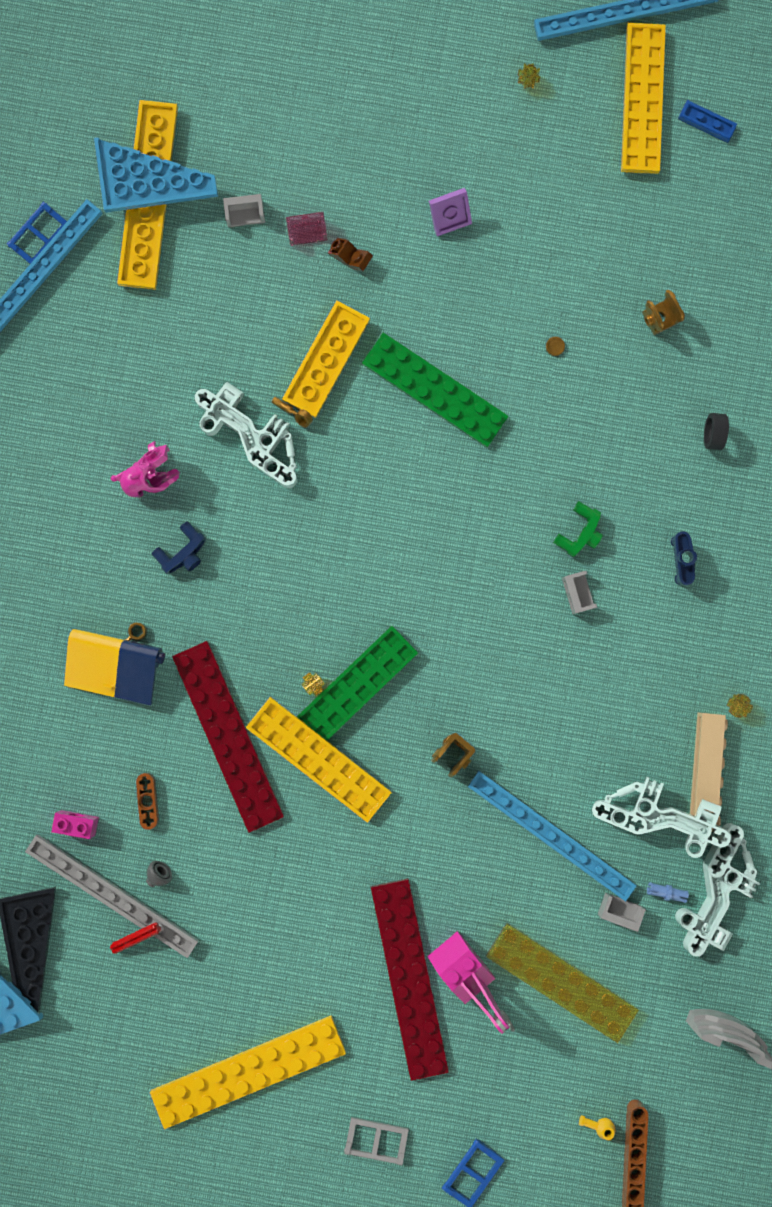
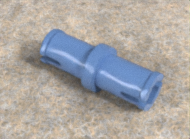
[647,882,689,903]

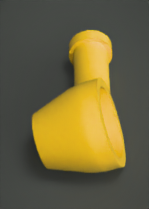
[579,1115,616,1140]

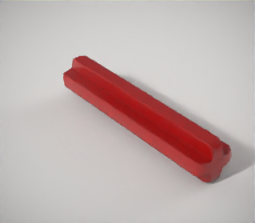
[110,922,161,954]

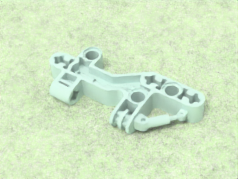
[195,382,297,488]
[592,777,731,858]
[675,823,760,956]

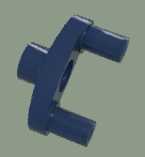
[151,521,206,574]
[671,531,697,586]

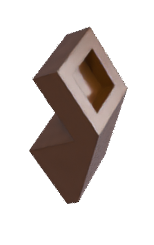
[328,238,373,272]

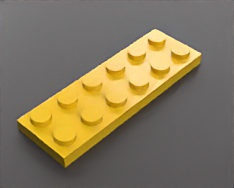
[282,300,370,418]

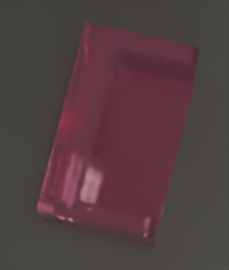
[286,212,327,246]

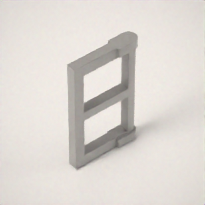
[344,1117,409,1166]

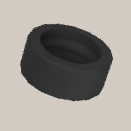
[704,413,729,450]

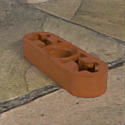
[136,773,159,830]

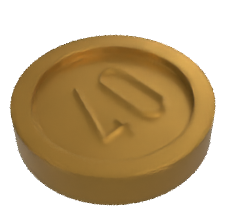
[546,337,565,356]

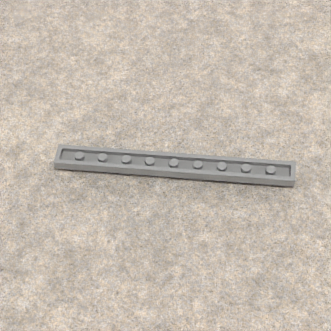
[25,834,199,958]

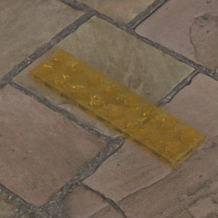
[486,923,639,1043]

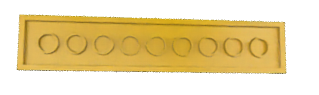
[117,100,178,290]
[150,1015,346,1129]

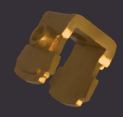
[642,290,684,335]
[431,733,475,778]

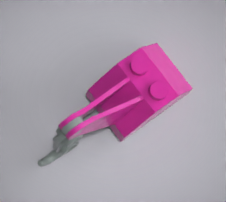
[428,931,515,1034]

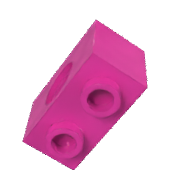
[51,810,99,839]

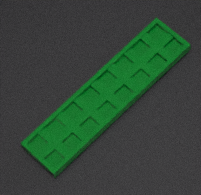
[362,332,509,448]
[297,626,418,740]

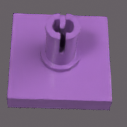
[429,188,472,236]

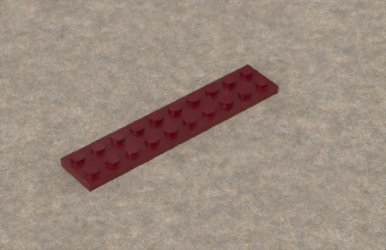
[172,641,284,833]
[371,878,449,1081]

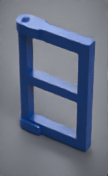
[7,201,67,264]
[442,1138,505,1207]

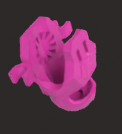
[111,441,180,498]

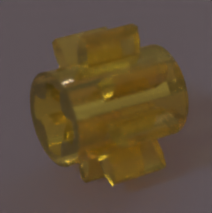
[517,63,540,89]
[301,672,325,696]
[727,694,753,718]

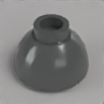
[146,861,172,887]

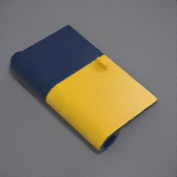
[64,629,165,706]

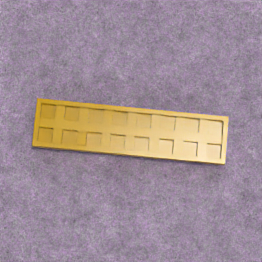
[621,23,666,174]
[246,696,392,823]

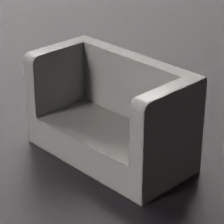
[223,194,265,228]
[562,571,597,614]
[598,892,646,932]

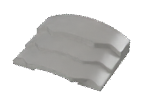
[686,1009,772,1069]

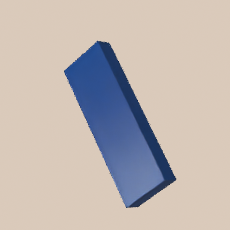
[678,100,737,143]

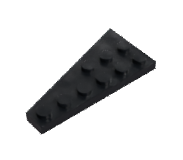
[0,887,56,1012]

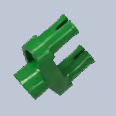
[553,501,603,557]

